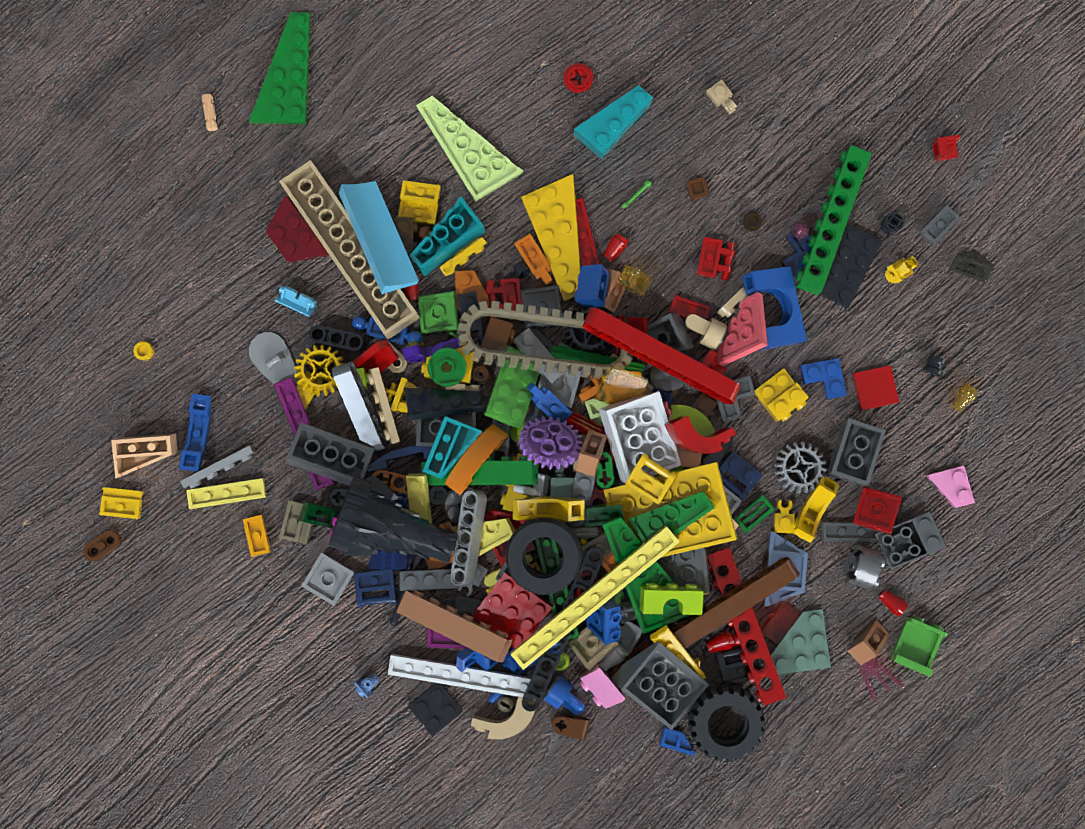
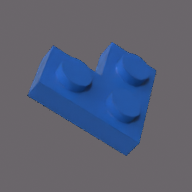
[800,358,847,400]

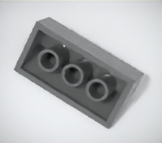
[286,422,374,486]

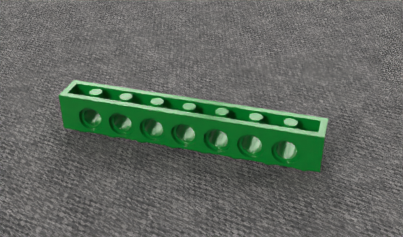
[795,145,872,295]

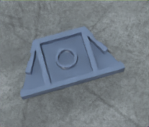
[763,532,808,607]

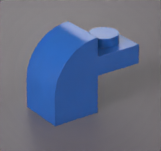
[456,647,498,672]

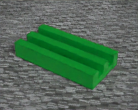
[733,494,775,534]

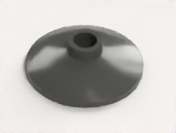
[649,367,685,391]

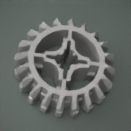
[774,442,827,494]

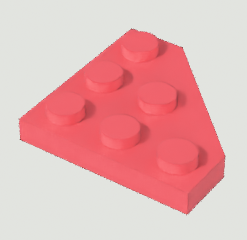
[716,292,768,366]

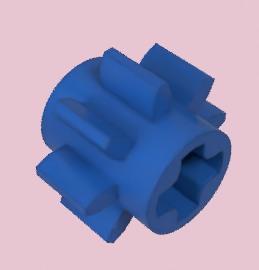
[503,648,522,673]

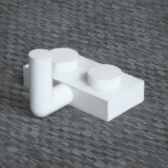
[514,473,551,497]

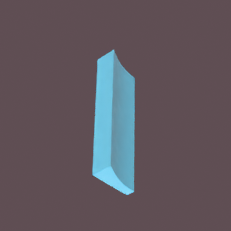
[339,181,419,294]

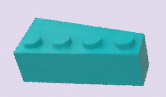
[574,85,653,159]
[410,196,485,276]

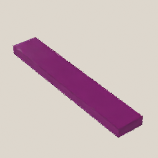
[274,377,335,491]

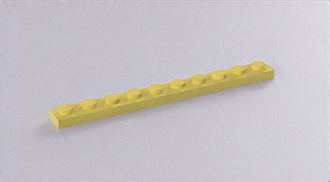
[510,526,679,670]

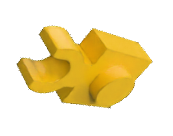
[773,500,795,533]

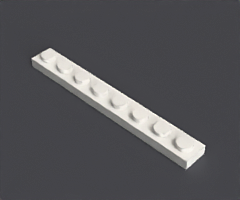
[388,654,544,700]

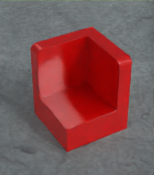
[932,135,960,161]

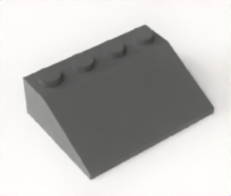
[611,641,709,730]

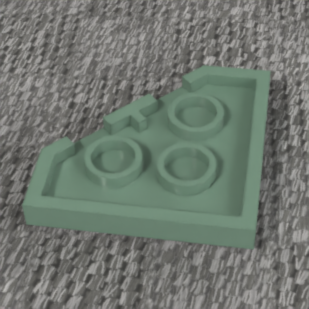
[770,609,831,674]

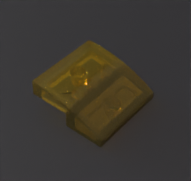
[595,366,648,405]

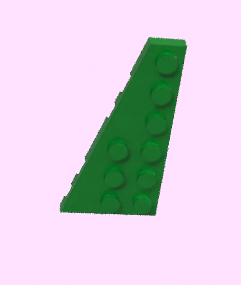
[249,12,311,125]
[601,516,689,634]

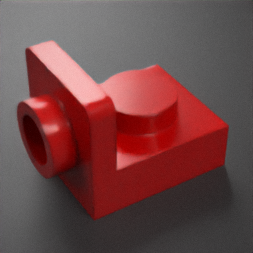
[701,350,726,375]

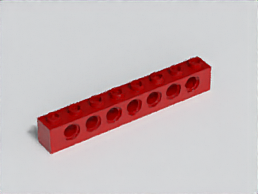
[707,548,787,706]

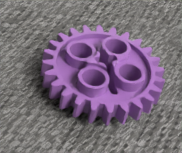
[518,416,583,470]

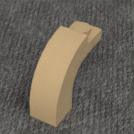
[471,697,536,739]

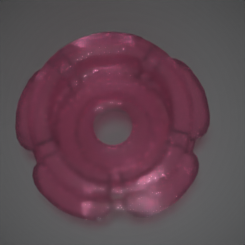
[792,222,809,240]

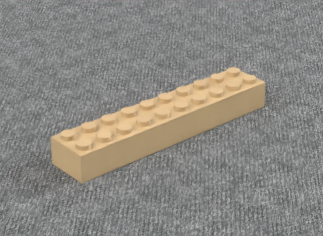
[279,160,420,340]

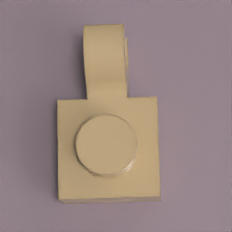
[706,80,737,115]

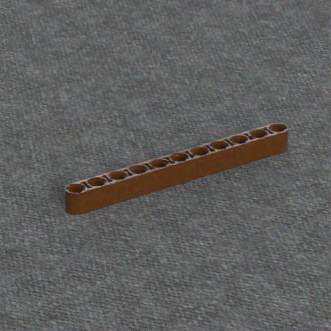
[608,557,800,677]

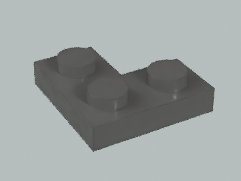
[716,376,755,423]

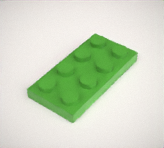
[484,346,539,429]

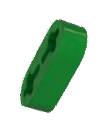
[595,452,614,489]

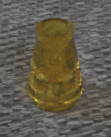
[951,383,979,412]

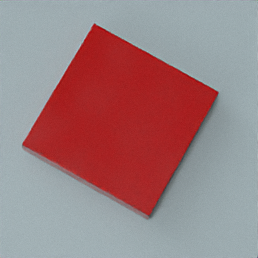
[852,365,899,411]
[853,486,902,534]

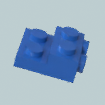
[586,598,622,645]

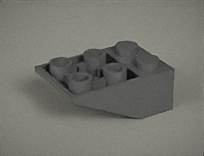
[875,509,946,570]

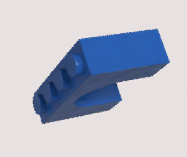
[742,266,807,351]

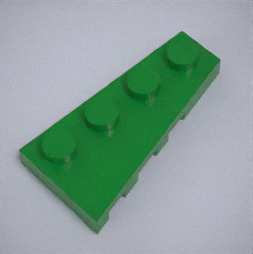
[628,491,716,543]

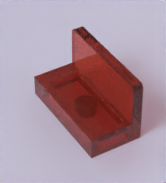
[760,600,800,644]

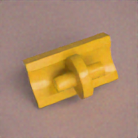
[885,256,919,283]
[384,377,417,413]

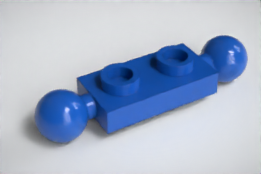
[352,316,422,346]

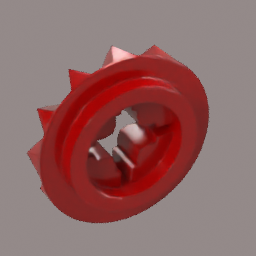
[563,63,593,94]

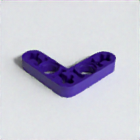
[402,338,464,364]

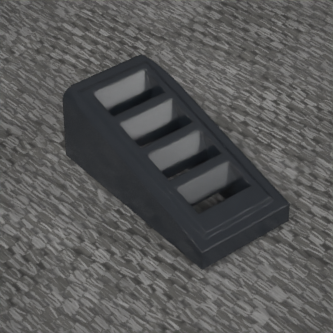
[701,437,733,465]

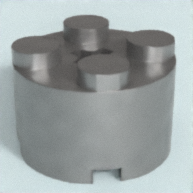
[843,545,886,589]

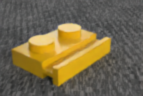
[99,487,143,519]

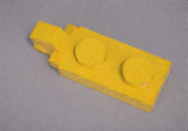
[439,237,487,276]

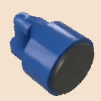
[543,675,585,715]

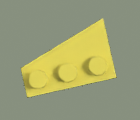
[452,518,515,557]

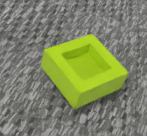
[357,368,369,389]

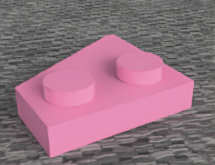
[926,466,975,508]

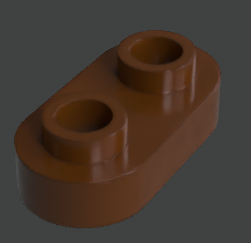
[83,531,121,561]

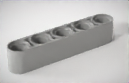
[451,490,487,586]

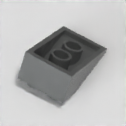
[631,313,694,371]

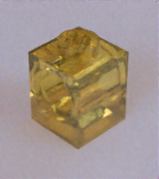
[617,265,652,296]

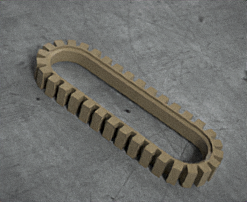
[457,301,632,379]

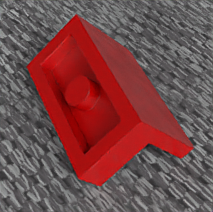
[353,339,399,373]

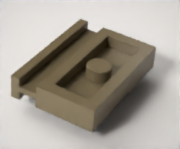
[279,500,312,545]

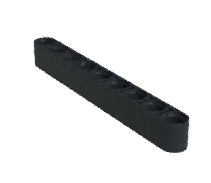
[522,546,604,712]

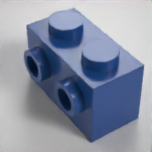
[575,264,610,309]

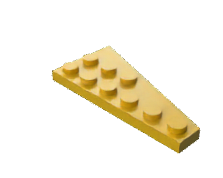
[521,174,580,301]

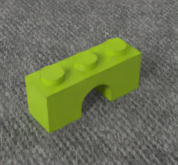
[640,583,703,615]

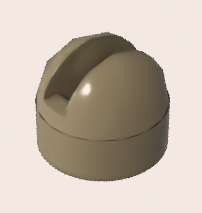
[498,696,514,712]

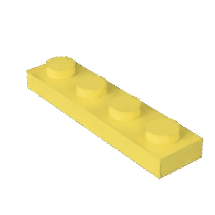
[186,478,267,509]

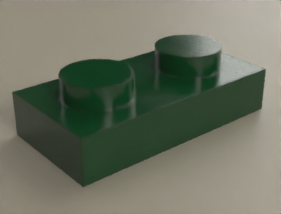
[298,502,338,528]
[584,502,624,527]

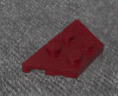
[266,196,329,263]

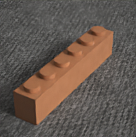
[397,590,513,662]

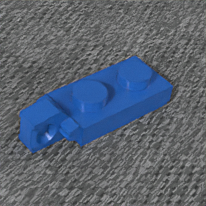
[526,382,573,423]

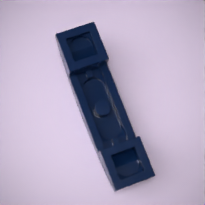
[367,446,432,472]

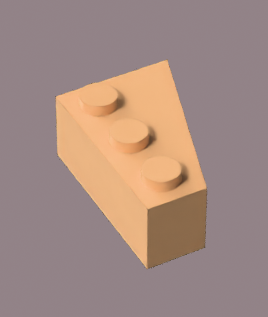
[111,433,178,478]

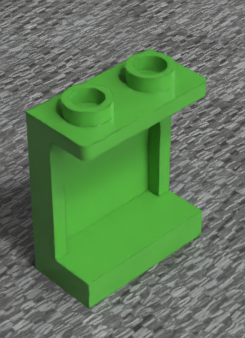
[889,615,948,677]

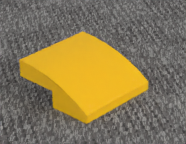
[398,180,441,226]

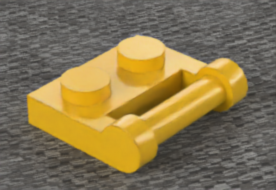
[625,453,678,505]

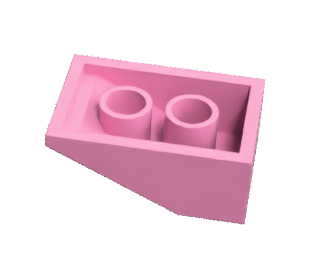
[579,663,625,709]

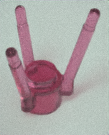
[859,659,904,702]

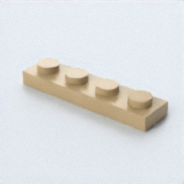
[367,367,400,444]

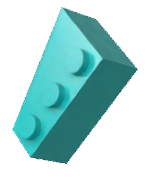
[423,416,483,479]

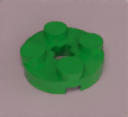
[427,348,467,387]

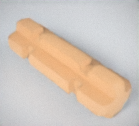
[202,94,218,131]

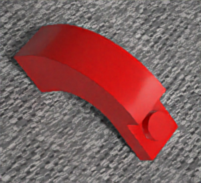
[664,416,736,454]

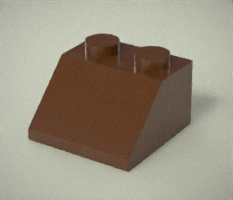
[481,317,516,359]

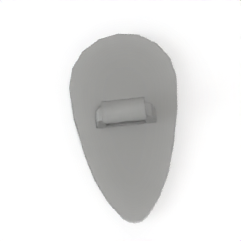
[249,332,298,386]

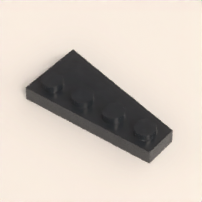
[404,388,486,421]

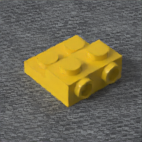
[754,368,809,422]

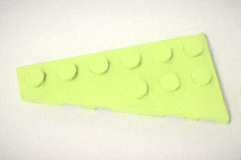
[416,96,523,202]

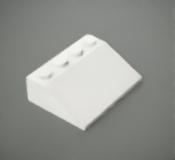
[599,391,681,483]

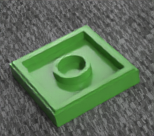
[418,291,459,334]

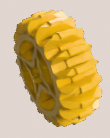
[294,345,344,396]

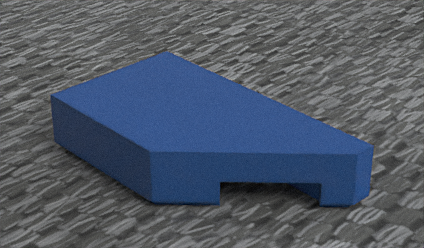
[659,726,695,756]

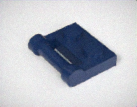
[719,451,763,501]
[354,569,397,608]

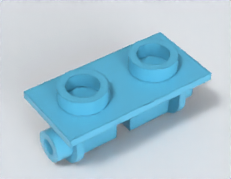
[275,285,318,317]

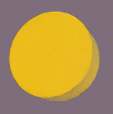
[133,341,154,361]

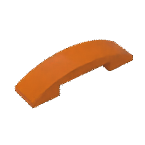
[445,424,509,495]

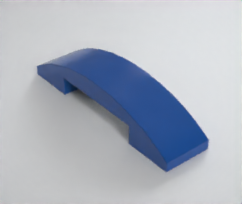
[179,394,212,472]

